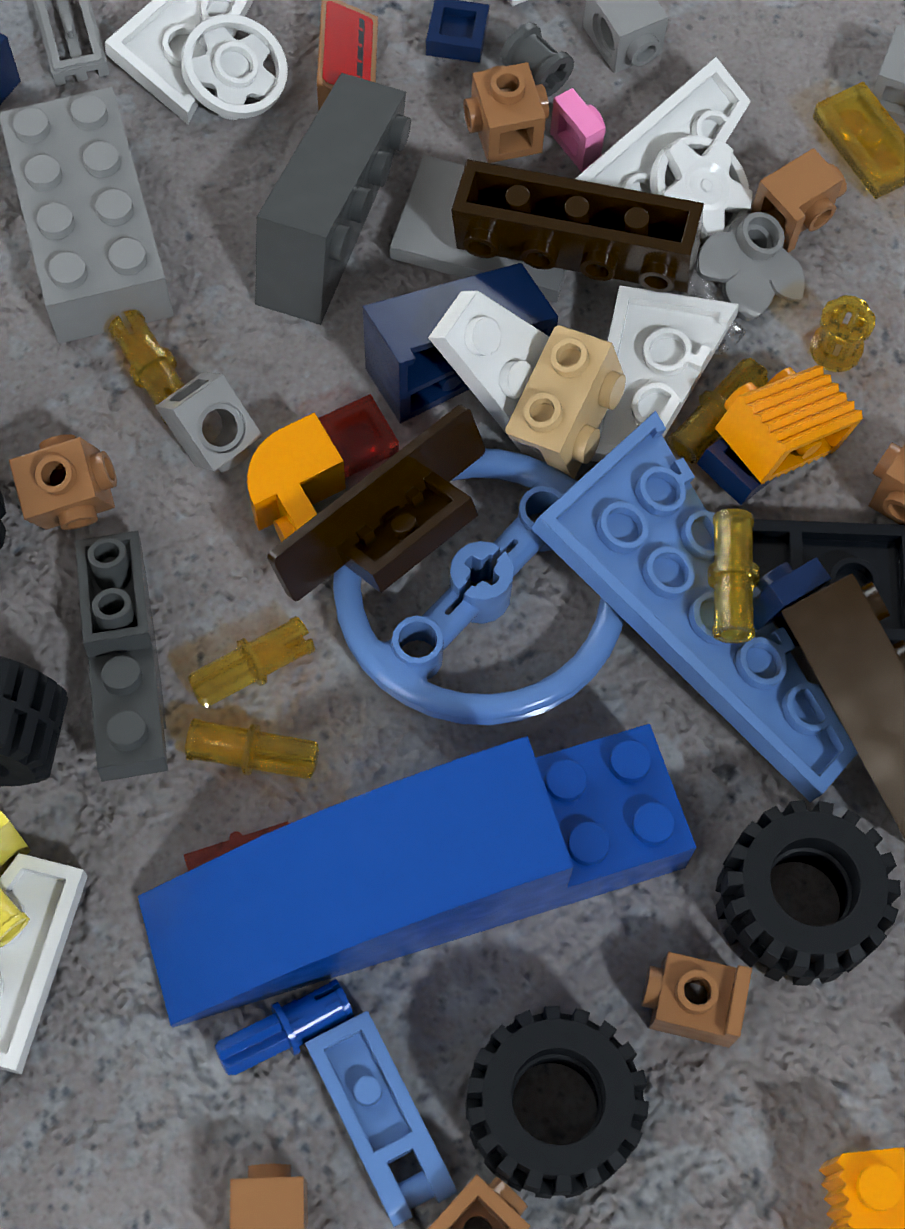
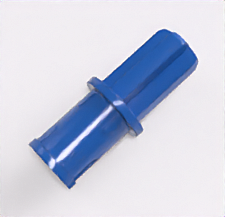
[215,979,354,1075]

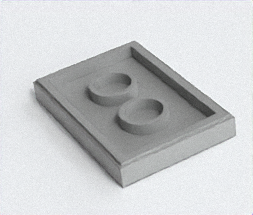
[390,155,567,302]

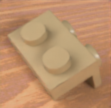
[505,325,626,479]

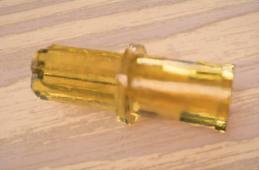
[667,358,768,464]
[187,616,315,707]
[185,718,319,779]

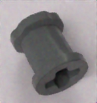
[500,22,574,97]

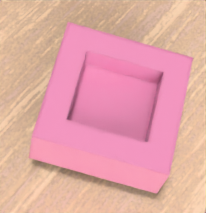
[550,88,606,172]

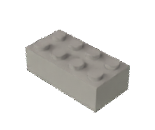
[0,87,174,344]

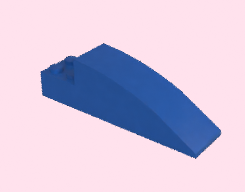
[137,723,697,1028]

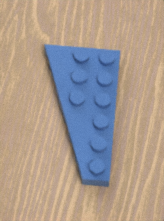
[531,411,858,802]

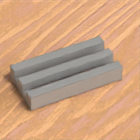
[33,0,110,86]

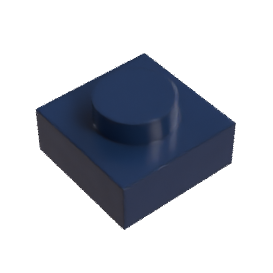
[426,0,489,63]
[696,438,774,505]
[742,557,832,631]

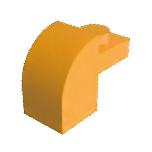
[247,412,346,542]

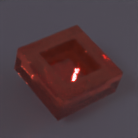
[318,394,399,478]

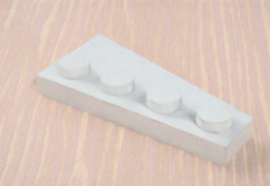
[575,57,751,193]

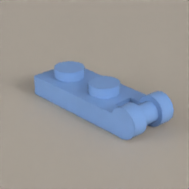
[305,1010,457,1227]

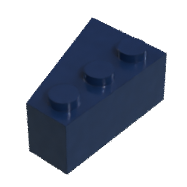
[362,262,558,424]

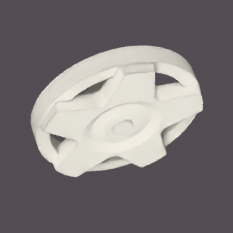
[181,14,287,120]
[650,135,752,244]

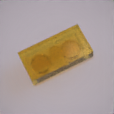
[812,81,905,199]

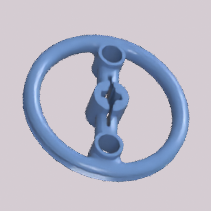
[333,448,624,725]

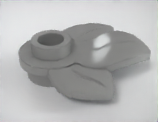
[696,212,805,321]

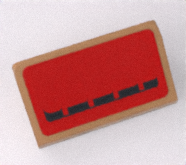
[317,0,378,110]

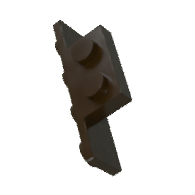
[267,405,485,601]

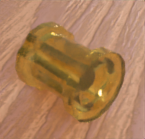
[810,295,876,372]

